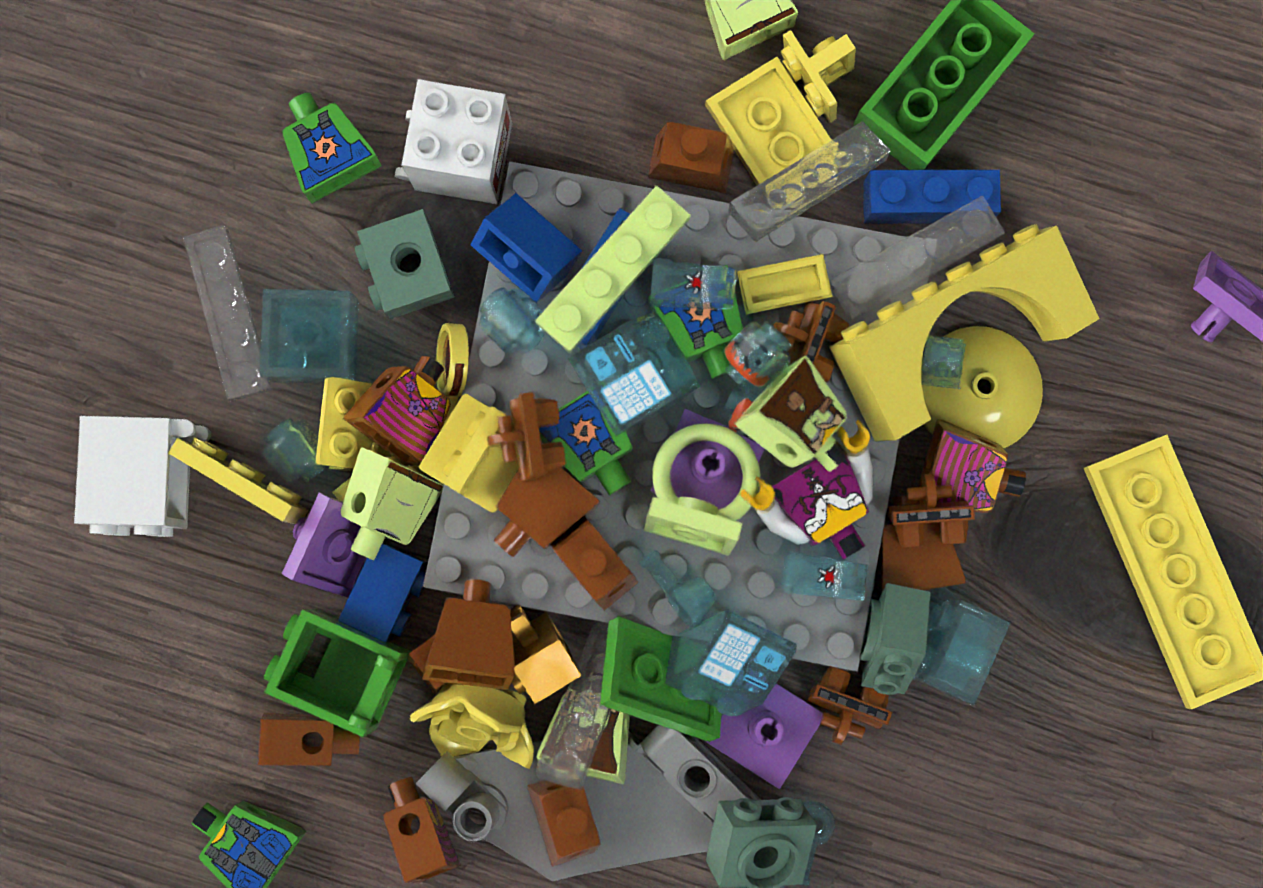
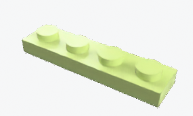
[535,186,691,353]

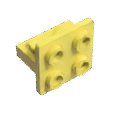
[781,30,856,124]
[316,377,400,471]
[419,394,519,513]

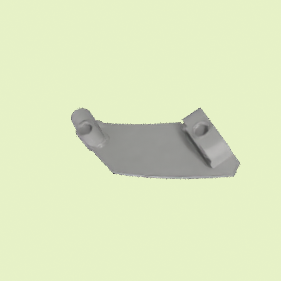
[416,725,761,881]

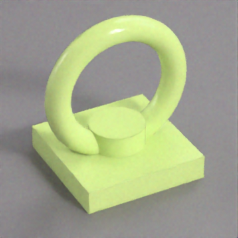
[643,423,760,556]

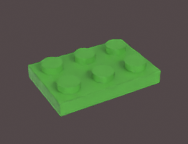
[600,616,724,742]

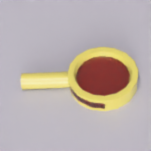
[436,323,469,428]

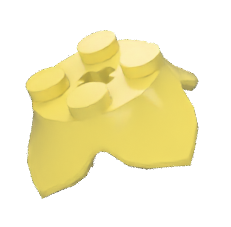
[409,683,534,769]

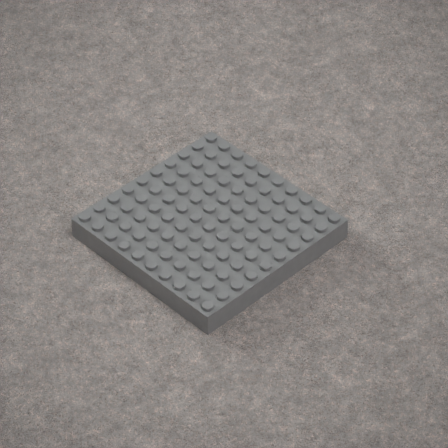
[423,161,935,671]

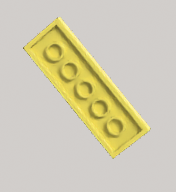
[1084,435,1263,709]

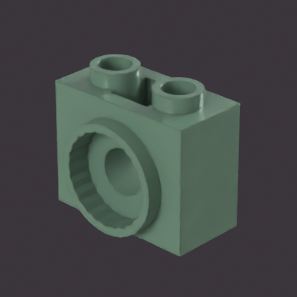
[354,209,455,319]
[860,583,931,695]
[706,797,817,888]

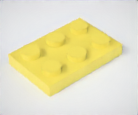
[705,57,846,210]
[168,437,309,524]

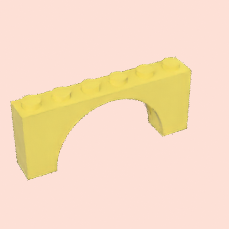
[830,224,1100,441]

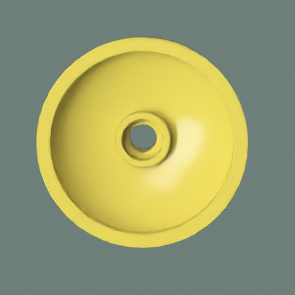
[921,326,1043,448]

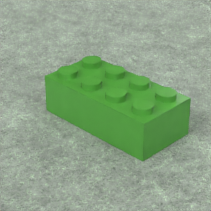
[853,0,1035,170]

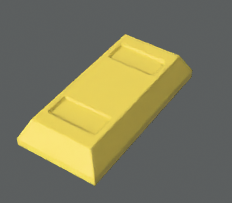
[737,254,832,315]

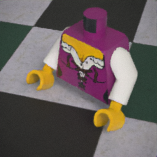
[740,420,873,559]

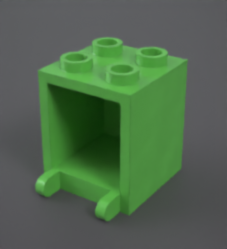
[264,609,412,737]

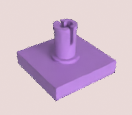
[1191,251,1263,343]
[650,409,765,510]
[282,493,367,598]
[705,668,823,789]

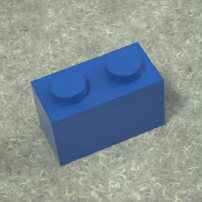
[470,193,582,303]
[338,543,428,642]

